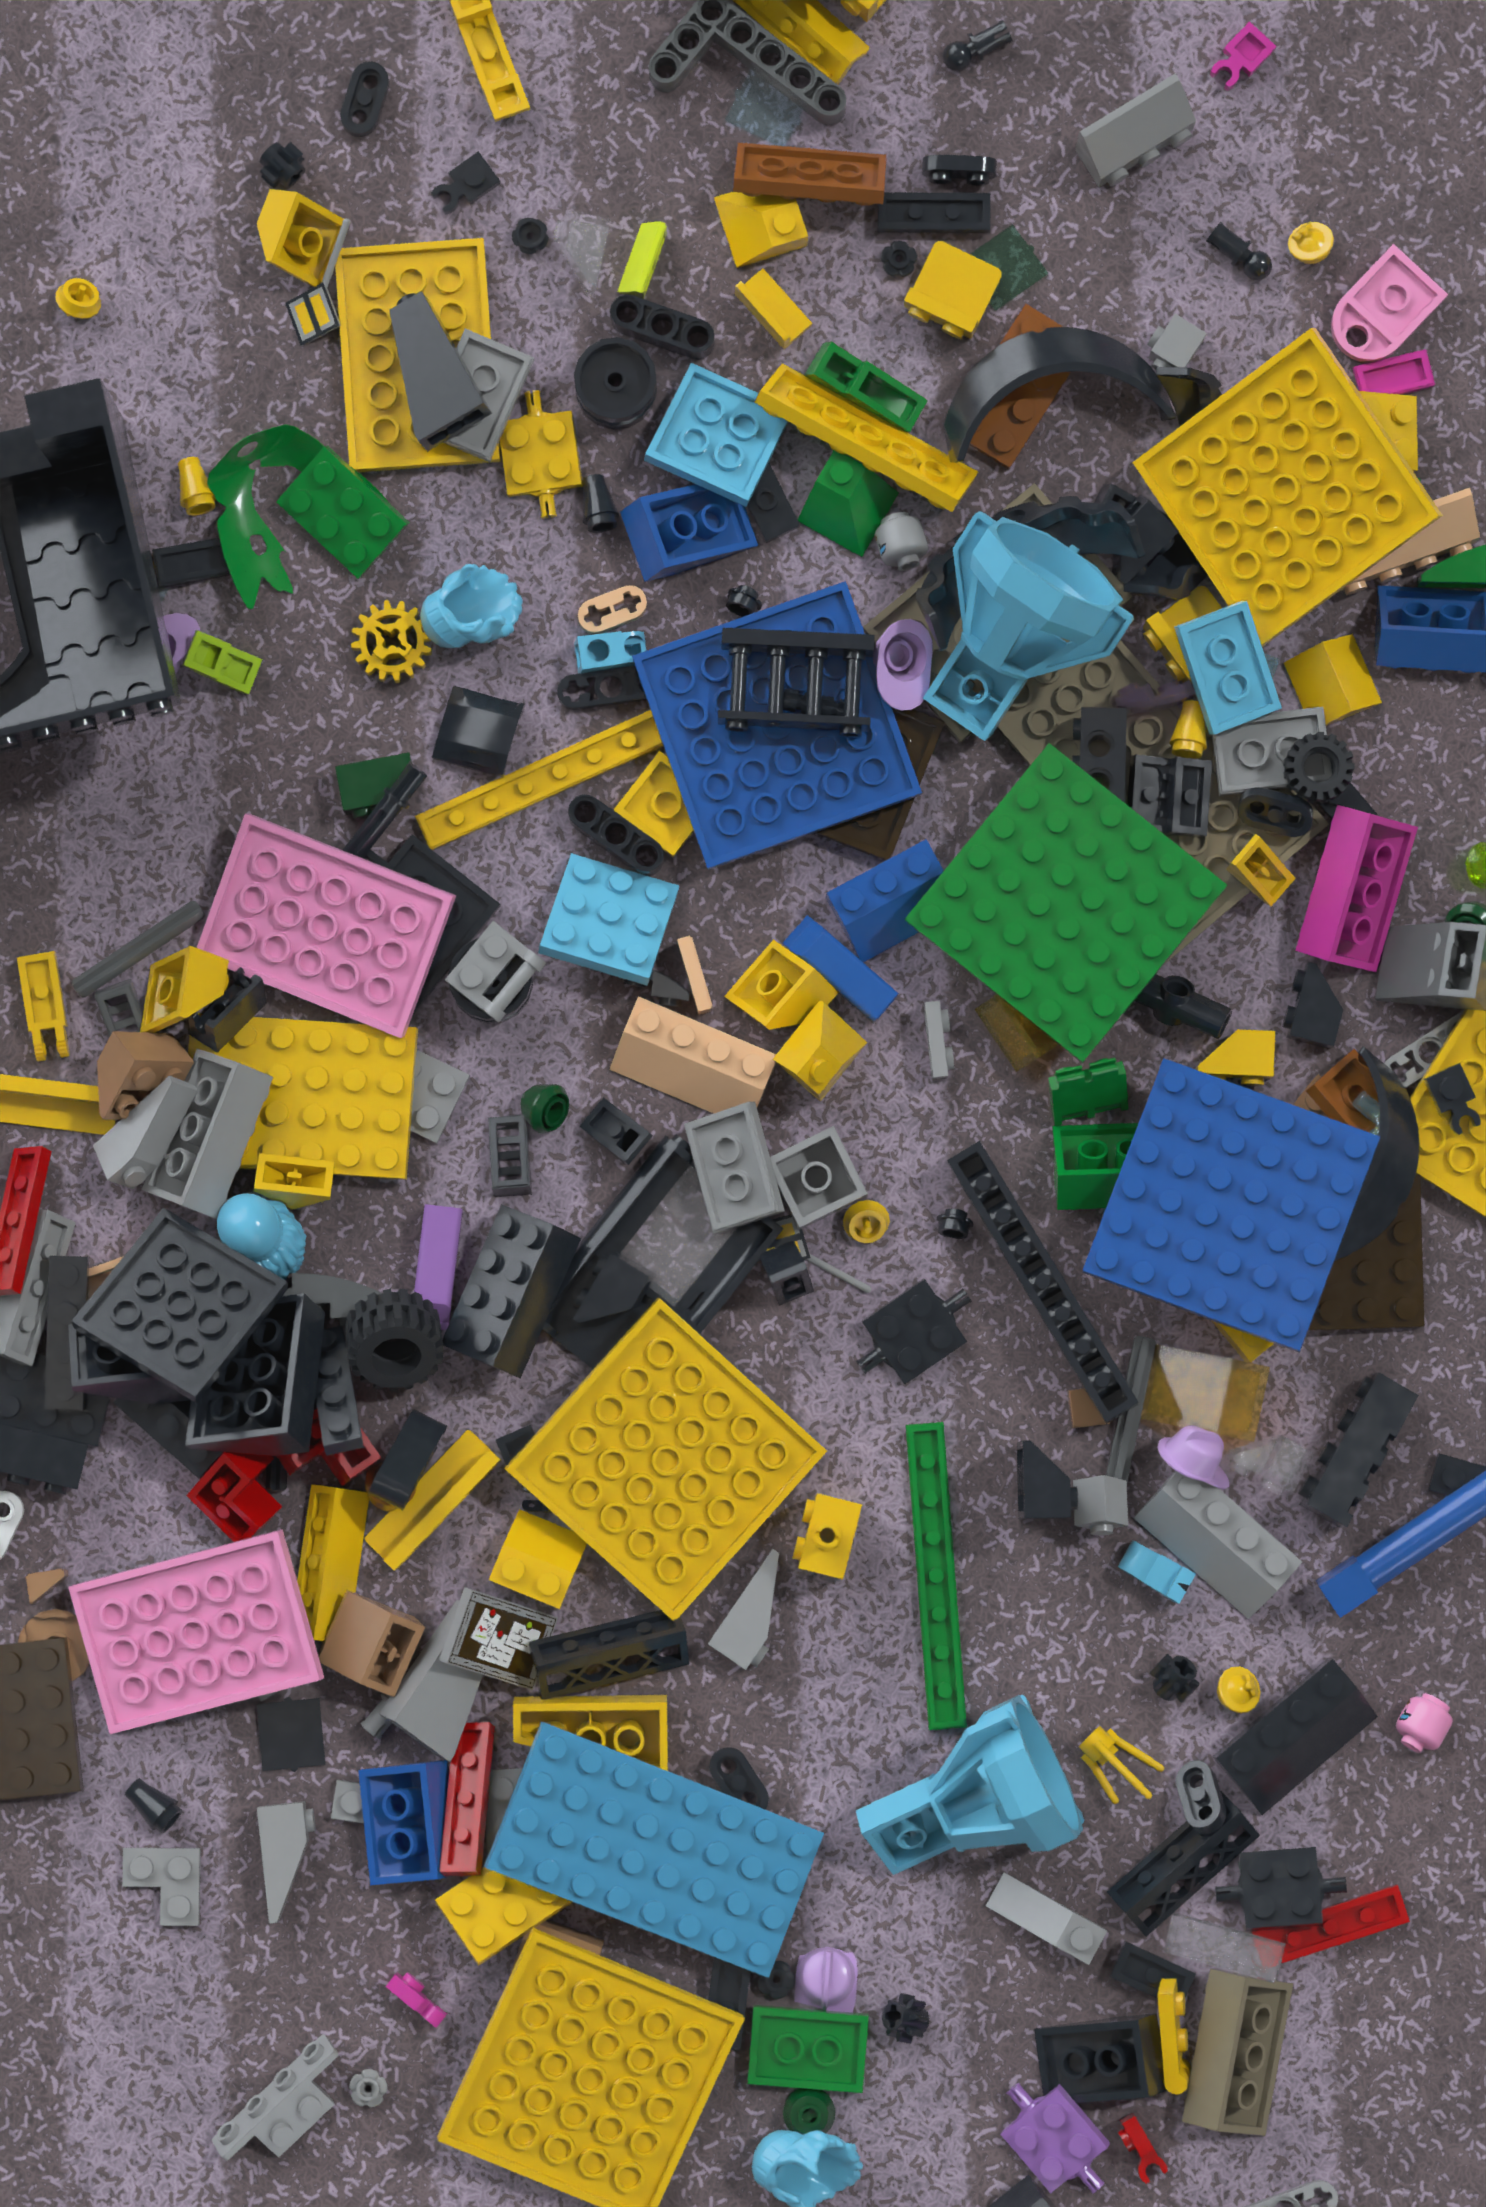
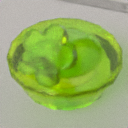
[1465,842,1486,889]

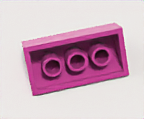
[1295,805,1418,972]

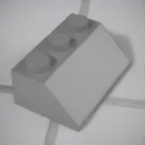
[1075,73,1196,187]

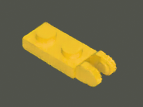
[17,951,70,1062]

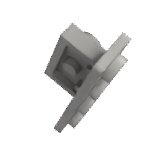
[212,2034,339,2161]

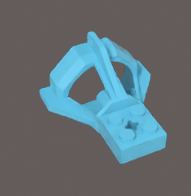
[923,511,1134,741]
[856,1695,1084,1875]

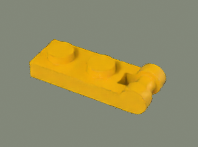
[1158,1978,1191,2094]

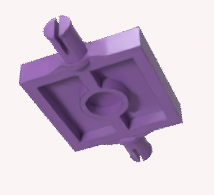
[1000,2082,1110,2194]

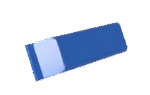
[783,915,899,1024]

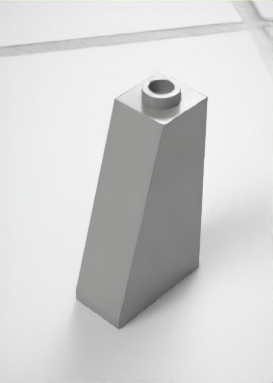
[379,1600,483,1762]

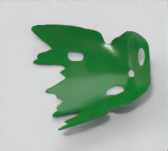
[207,424,388,609]

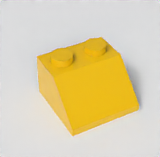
[489,1509,587,1609]

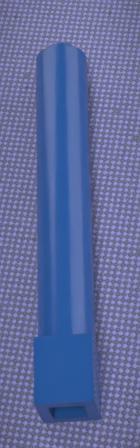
[1316,1471,1486,1618]

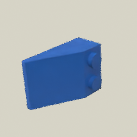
[620,484,758,582]

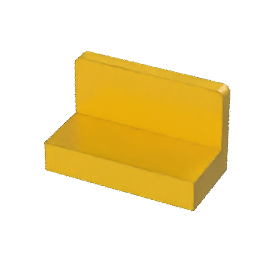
[735,268,812,350]

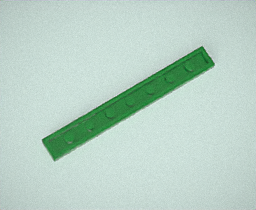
[905,1422,967,1730]

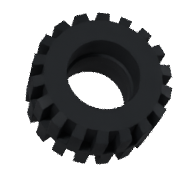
[345,1289,444,1391]

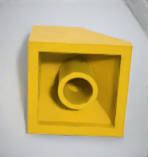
[257,189,350,287]
[714,192,808,268]
[724,939,838,1030]
[140,946,229,1033]
[773,1000,868,1101]

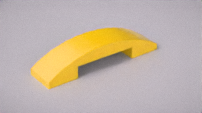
[449,0,531,122]

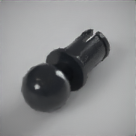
[943,20,1013,71]
[1206,222,1272,280]

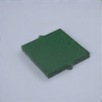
[970,224,1049,311]

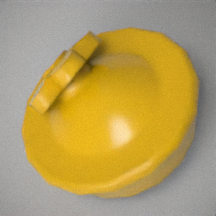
[1288,222,1334,264]
[56,278,101,319]
[843,1200,890,1243]
[1217,1666,1261,1713]

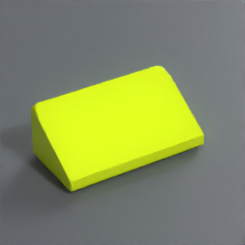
[617,221,667,299]

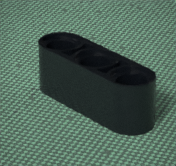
[610,294,715,360]
[568,794,664,876]
[368,1409,448,1511]

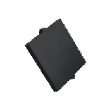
[257,1697,326,1772]

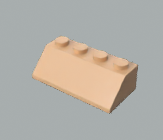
[1340,488,1480,595]
[609,996,776,1114]

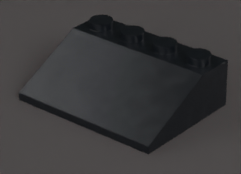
[185,1293,326,1456]

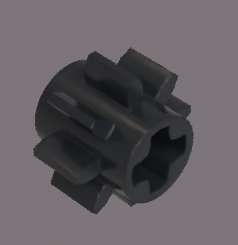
[259,142,305,189]
[1150,1654,1200,1703]
[882,1993,929,2044]

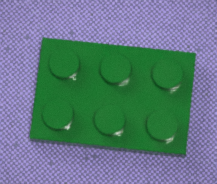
[276,446,410,579]
[748,2005,869,2093]

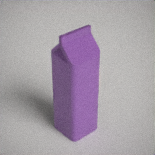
[414,1204,463,1330]

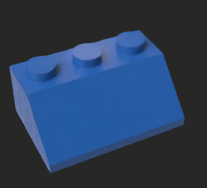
[1374,585,1486,673]
[826,839,944,963]
[358,1760,452,1885]

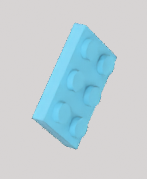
[1174,601,1282,735]

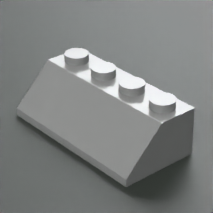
[142,1048,273,1219]
[1134,1471,1302,1619]

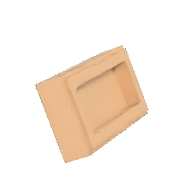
[677,936,713,1015]

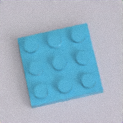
[644,363,788,507]
[538,853,679,986]

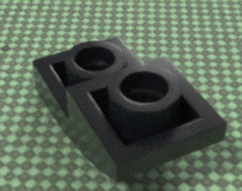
[623,969,692,1007]

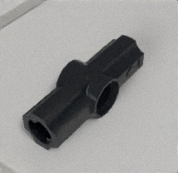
[1135,974,1232,1040]

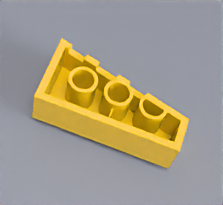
[513,1695,668,1771]

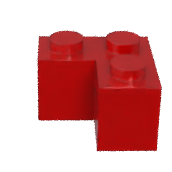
[277,1409,381,1486]
[186,1452,283,1542]

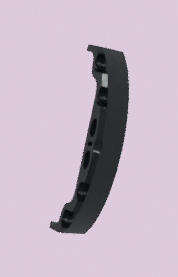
[943,327,1176,463]
[1123,367,1222,600]
[916,496,1145,651]
[1334,1046,1419,1261]

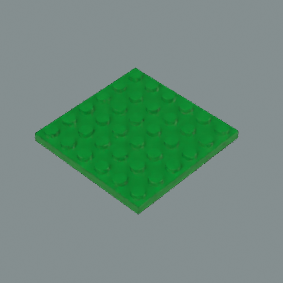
[905,743,1228,1064]

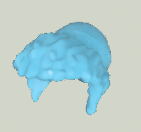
[420,564,523,648]
[217,1193,307,1280]
[752,2130,863,2207]

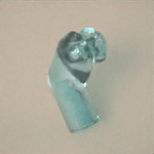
[1352,1091,1380,1136]

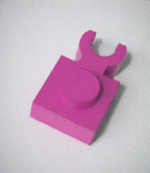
[1210,21,1277,91]
[385,1972,447,2028]

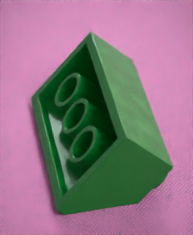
[1052,1123,1138,1210]

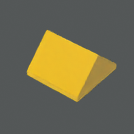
[1283,634,1382,726]

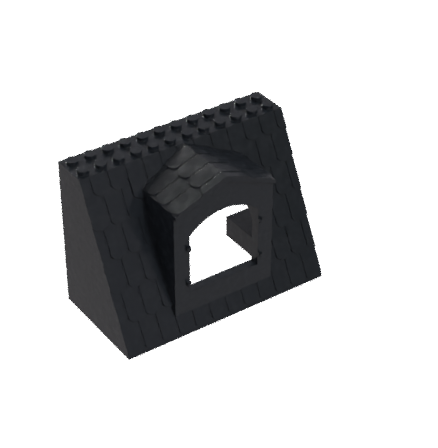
[0,378,182,754]

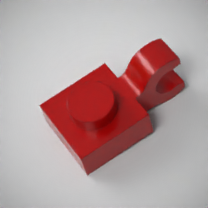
[1118,2112,1168,2184]

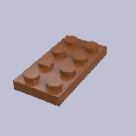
[733,142,887,206]
[970,304,1071,470]

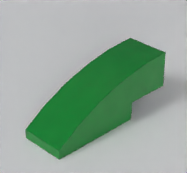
[805,341,928,433]
[1417,544,1486,589]

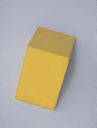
[1226,834,1296,907]
[254,1153,335,1210]

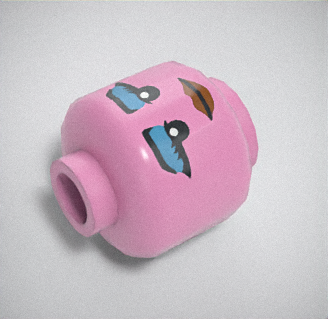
[1396,1693,1453,1753]

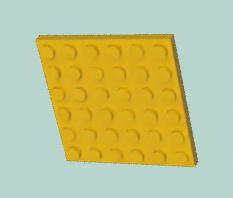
[1132,328,1443,647]
[504,1298,827,1621]
[437,1928,744,2207]

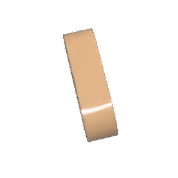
[578,585,647,635]

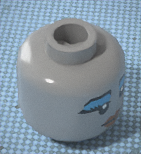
[875,512,929,571]

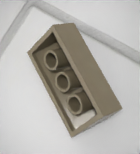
[1182,1969,1293,2136]

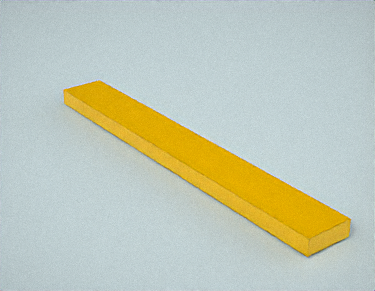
[415,710,663,850]

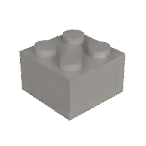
[770,1126,868,1230]

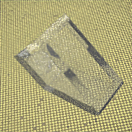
[553,210,611,299]

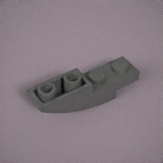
[283,1273,382,1326]

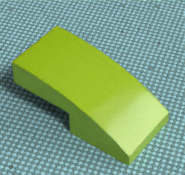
[182,630,262,695]

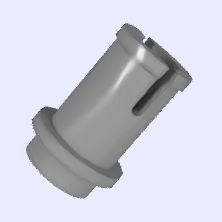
[361,1693,392,1739]

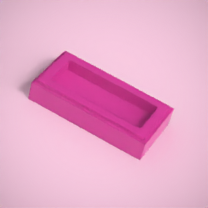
[1353,349,1435,395]

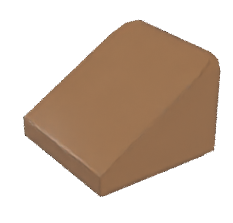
[1067,1389,1110,1429]
[26,1569,69,1604]

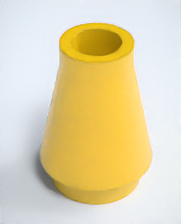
[178,457,216,516]
[1169,700,1207,759]

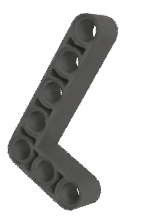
[649,0,846,125]

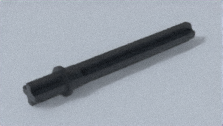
[343,764,427,858]

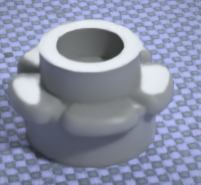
[349,2069,387,2108]

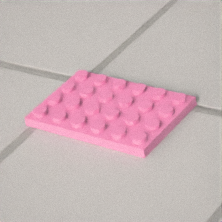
[197,813,456,1038]
[68,1529,324,1734]

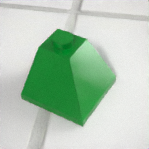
[797,450,899,557]

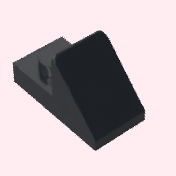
[580,1097,653,1165]
[760,1241,814,1306]

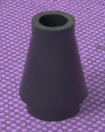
[582,474,619,533]
[125,1778,182,1833]

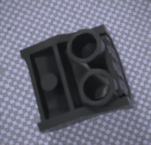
[432,686,525,778]

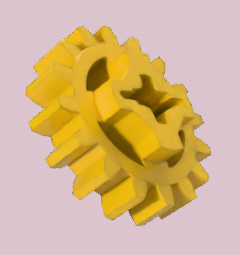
[351,600,432,683]

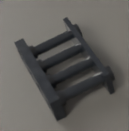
[718,628,875,737]

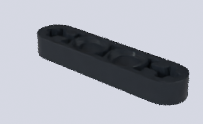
[557,666,647,710]

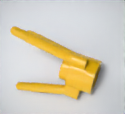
[1078,1725,1164,1804]

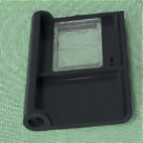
[542,1134,784,1369]

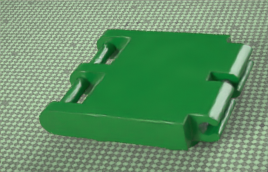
[1048,1058,1129,1126]

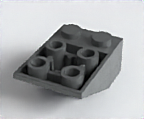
[1375,922,1486,1011]

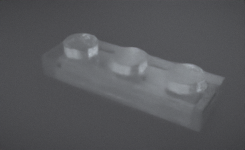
[1164,1913,1285,1983]

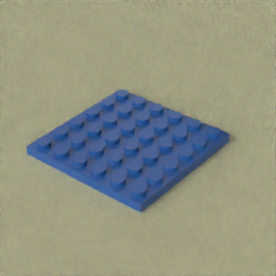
[632,581,922,870]
[1082,1058,1380,1353]

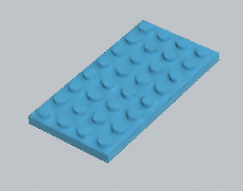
[484,1721,824,1978]

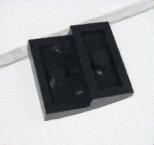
[1127,754,1212,837]

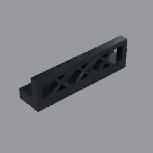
[529,1610,689,1700]
[1107,1791,1260,1937]

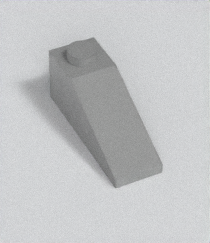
[93,1076,197,1189]
[708,1549,779,1670]
[257,1801,315,1923]
[985,1872,1107,1965]

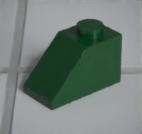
[335,752,412,820]

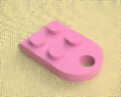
[1331,244,1448,363]

